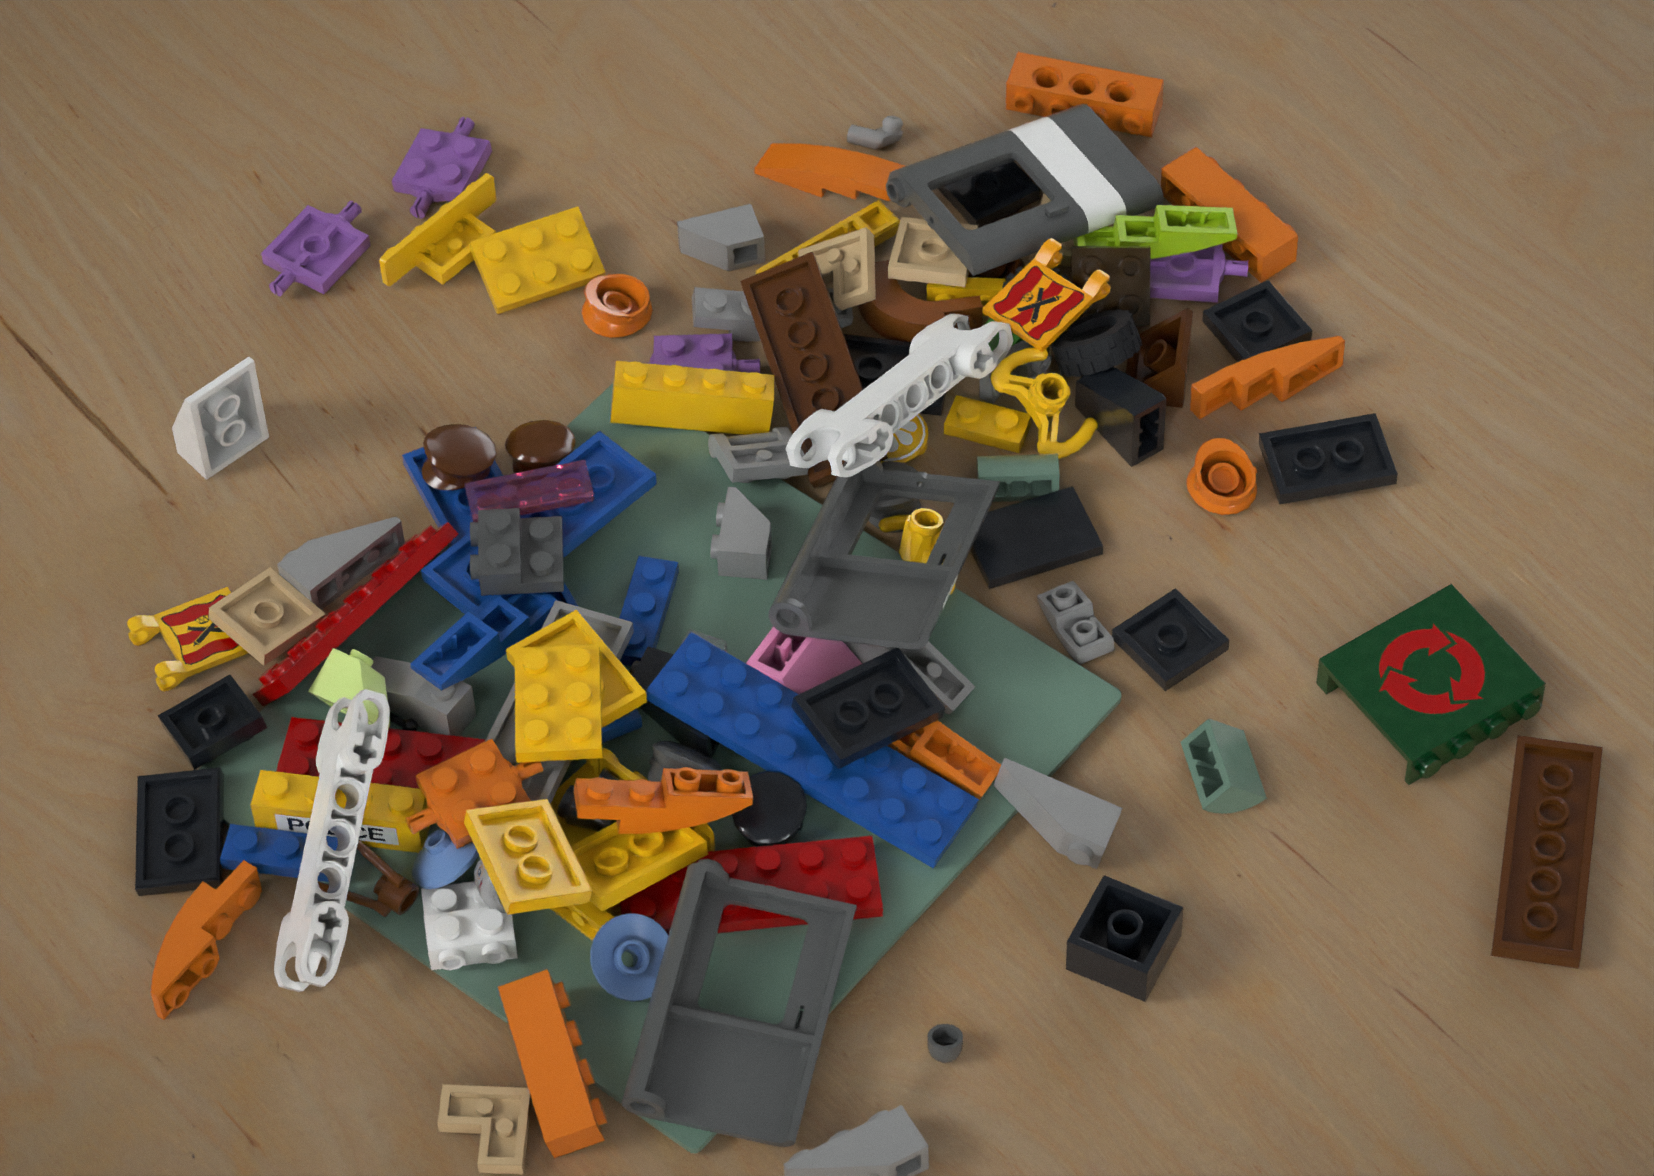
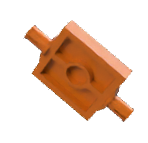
[405,739,543,849]

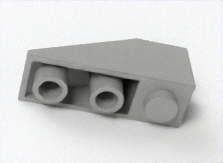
[784,1105,929,1176]

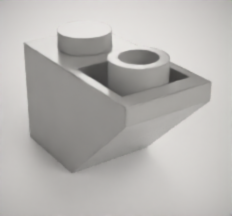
[677,204,765,271]
[710,487,772,580]

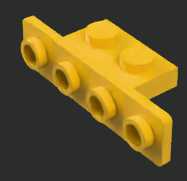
[379,173,496,287]

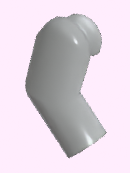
[847,116,903,149]

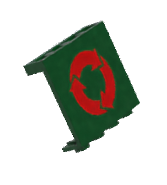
[1316,584,1546,785]

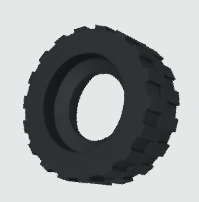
[1050,309,1142,377]

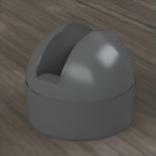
[928,1024,963,1063]

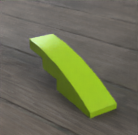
[1073,205,1238,259]

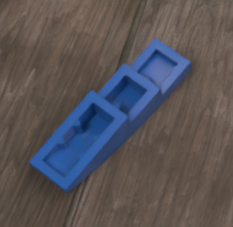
[410,592,558,691]

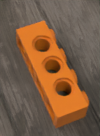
[1006,52,1164,138]

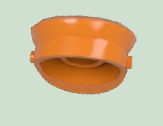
[582,274,653,338]
[1186,438,1258,515]

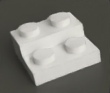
[421,881,518,970]

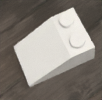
[172,357,269,480]

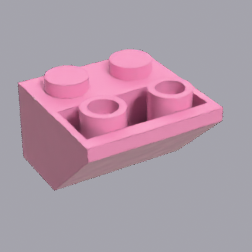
[746,626,862,694]

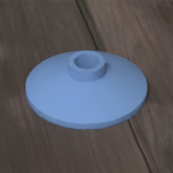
[412,829,479,889]
[590,913,668,1001]

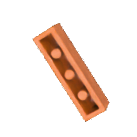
[1161,147,1298,283]
[498,969,607,1159]

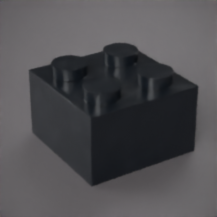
[1066,875,1183,1002]

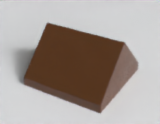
[1125,308,1193,408]

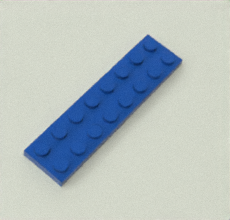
[646,632,979,869]

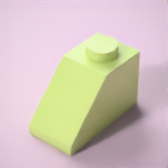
[308,648,391,729]

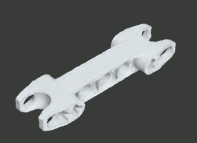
[786,314,1014,477]
[274,689,390,992]

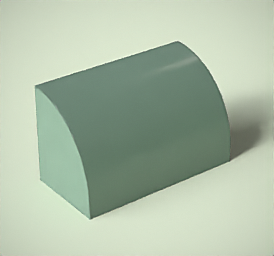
[976,453,1060,502]
[1180,718,1267,814]

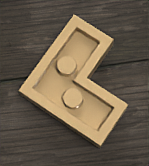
[798,227,876,311]
[438,1084,532,1174]

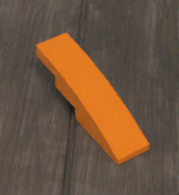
[754,143,905,202]
[1190,336,1345,419]
[887,720,1001,800]

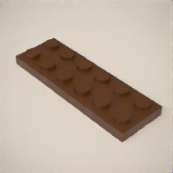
[740,251,888,488]
[1491,735,1603,969]

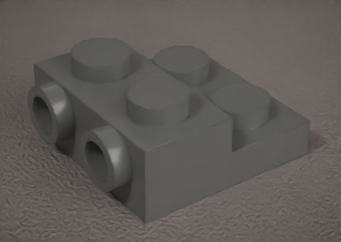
[470,508,564,596]

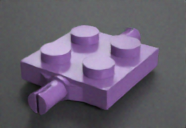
[392,117,492,219]
[261,201,371,296]
[1150,244,1248,303]
[648,333,760,373]

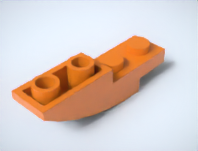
[574,767,753,834]
[151,860,262,1020]

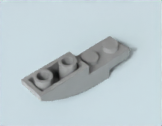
[692,287,853,341]

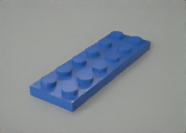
[421,431,657,616]

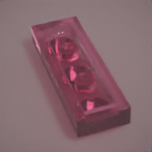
[465,460,594,522]

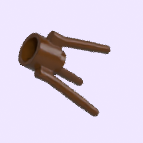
[318,840,420,917]

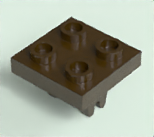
[1071,246,1150,326]

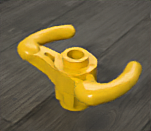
[990,347,1098,459]
[878,508,956,595]

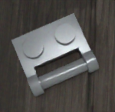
[708,427,808,483]

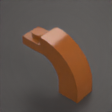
[858,260,983,342]

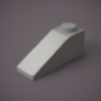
[277,516,405,610]
[844,641,975,715]
[371,656,476,736]
[994,758,1123,869]

